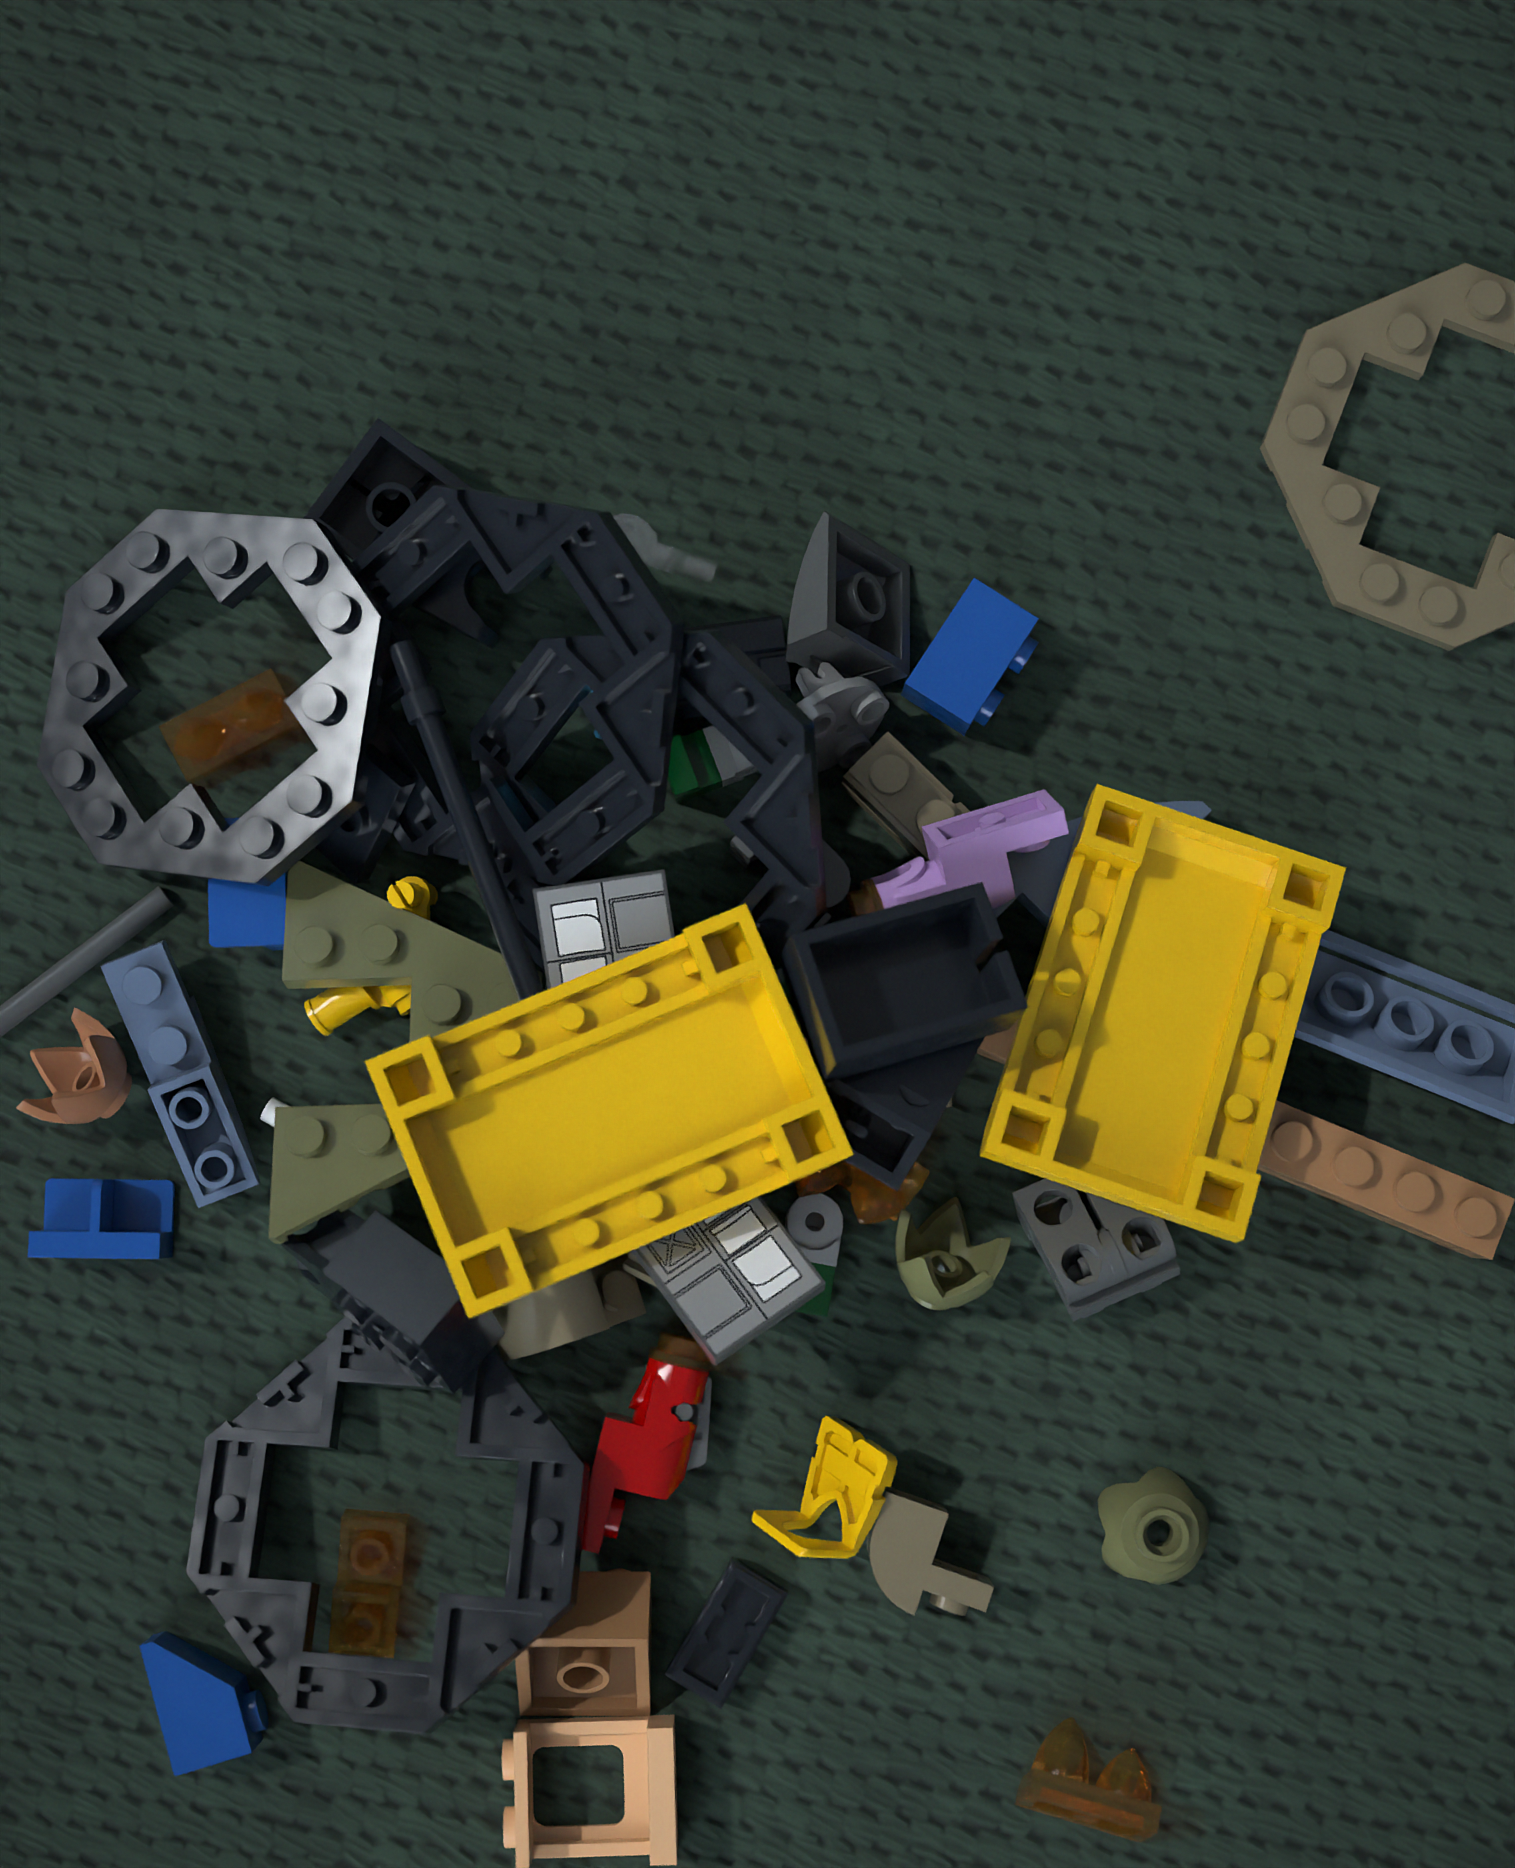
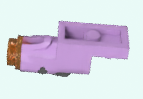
[847,789,1069,918]

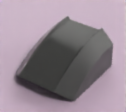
[785,511,910,687]

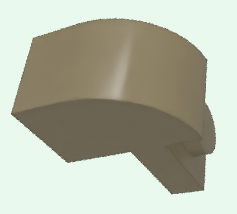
[491,1253,647,1362]
[867,1487,994,1616]

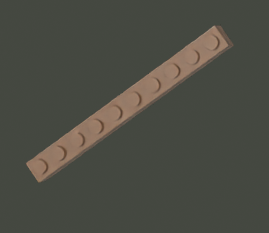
[977,997,1515,1260]

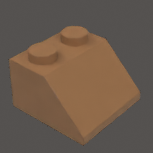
[515,1569,652,1716]

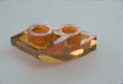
[328,1509,410,1658]

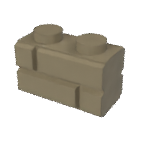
[841,732,970,862]

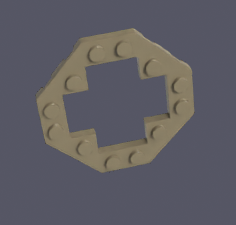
[1260,263,1515,651]

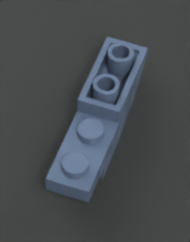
[100,940,260,1208]

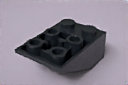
[824,1037,985,1191]

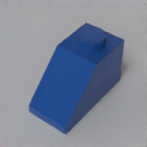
[139,1631,269,1777]

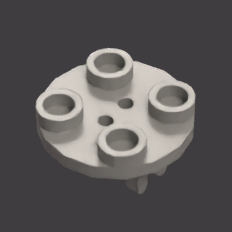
[796,662,889,773]

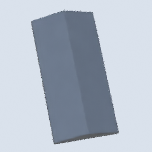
[1294,930,1515,1124]

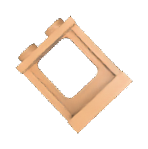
[502,1715,678,1868]

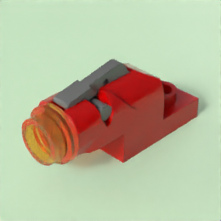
[582,1332,713,1554]

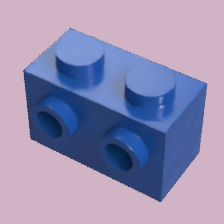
[901,578,1039,736]

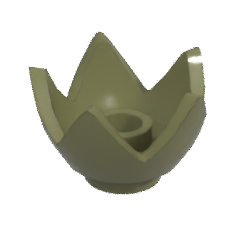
[895,1197,1011,1310]
[1098,1467,1210,1585]

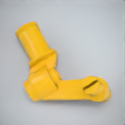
[304,876,438,1036]

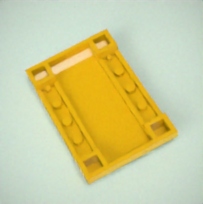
[980,784,1346,1243]
[365,904,853,1318]

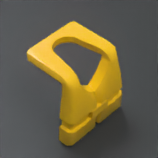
[751,1416,898,1558]

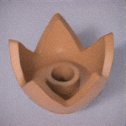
[16,1008,132,1124]

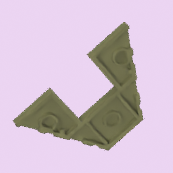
[268,861,546,1244]

